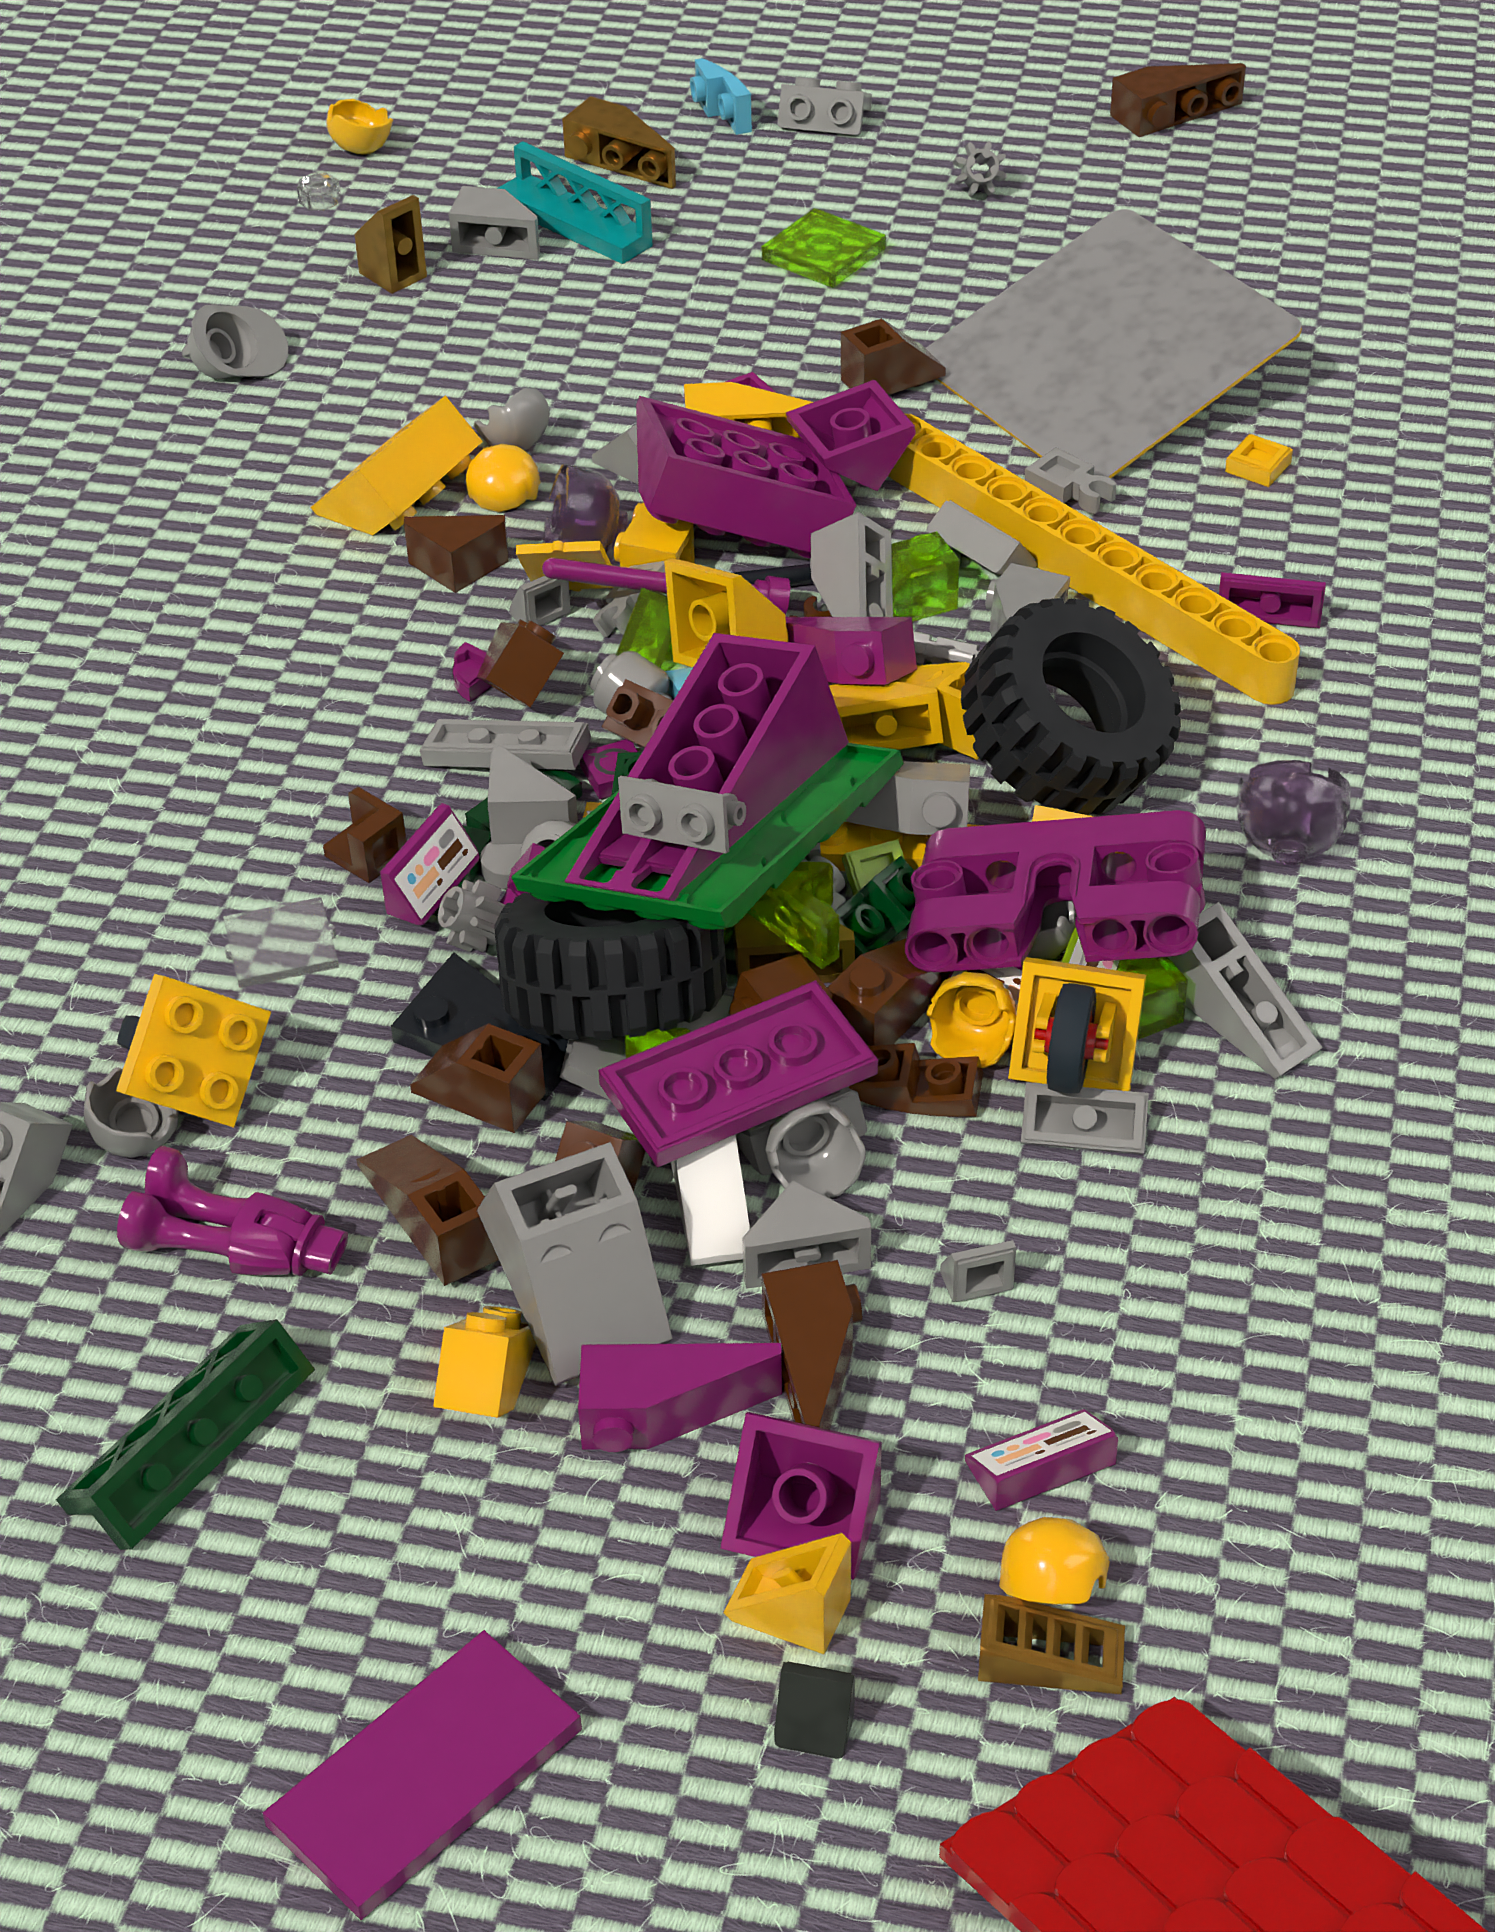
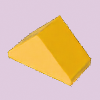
[723,1533,851,1654]

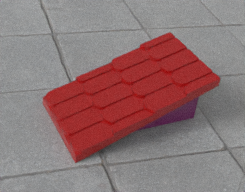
[939,1697,1488,1932]

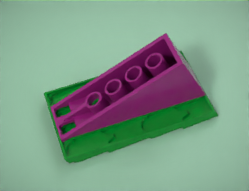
[511,633,904,929]

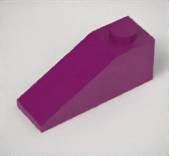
[786,617,917,685]
[578,1343,782,1452]

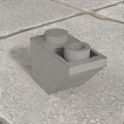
[0,1102,73,1237]

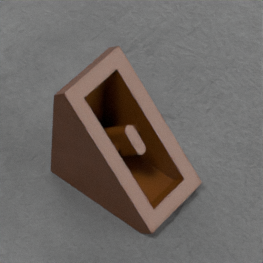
[404,515,509,593]

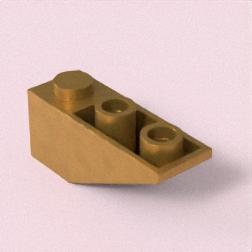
[562,96,676,189]

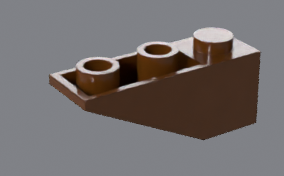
[1110,63,1246,137]
[356,1135,499,1286]

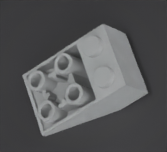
[477,1142,673,1386]

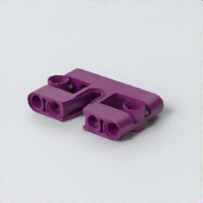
[905,810,1206,972]

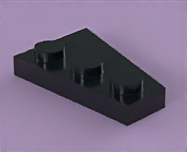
[391,952,568,1101]

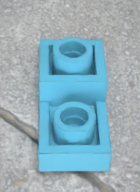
[690,58,752,135]

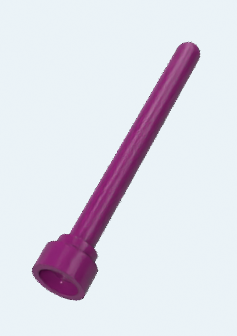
[542,558,790,615]

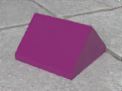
[786,380,916,491]
[720,1412,882,1580]

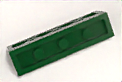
[56,1319,315,1550]

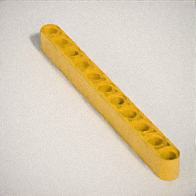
[888,413,1300,705]

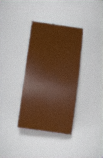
[848,1043,983,1117]

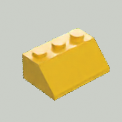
[310,395,483,536]

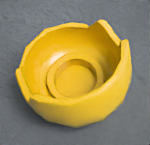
[326,99,393,154]
[466,444,541,512]
[926,972,1017,1069]
[999,1517,1109,1604]

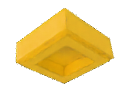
[1225,434,1293,487]

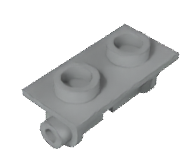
[618,776,746,854]

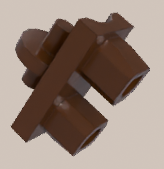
[602,679,673,748]

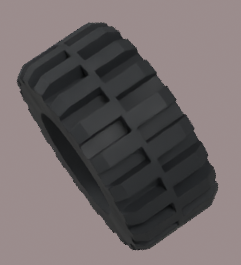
[961,598,1181,815]
[494,892,728,1040]

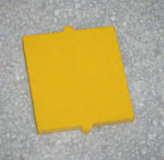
[516,541,614,592]

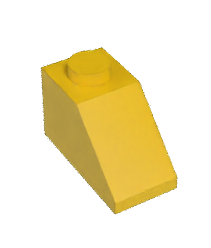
[829,681,943,750]

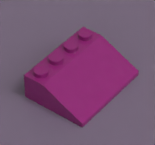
[636,396,856,558]

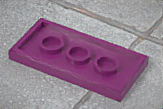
[598,980,878,1168]
[262,1630,582,1920]

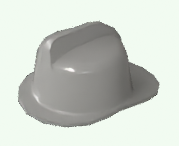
[182,304,288,379]

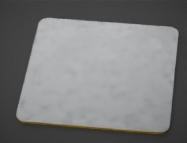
[926,209,1302,478]

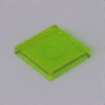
[761,208,886,288]

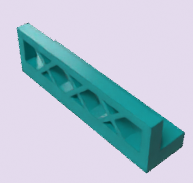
[496,141,653,264]

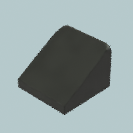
[774,1661,855,1759]

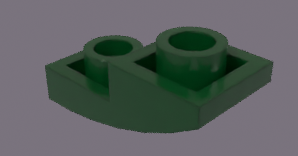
[829,856,915,960]

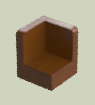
[323,786,407,883]

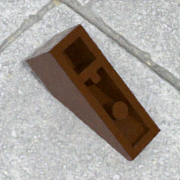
[827,938,951,1046]
[761,1260,863,1430]

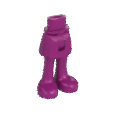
[117,1145,348,1276]

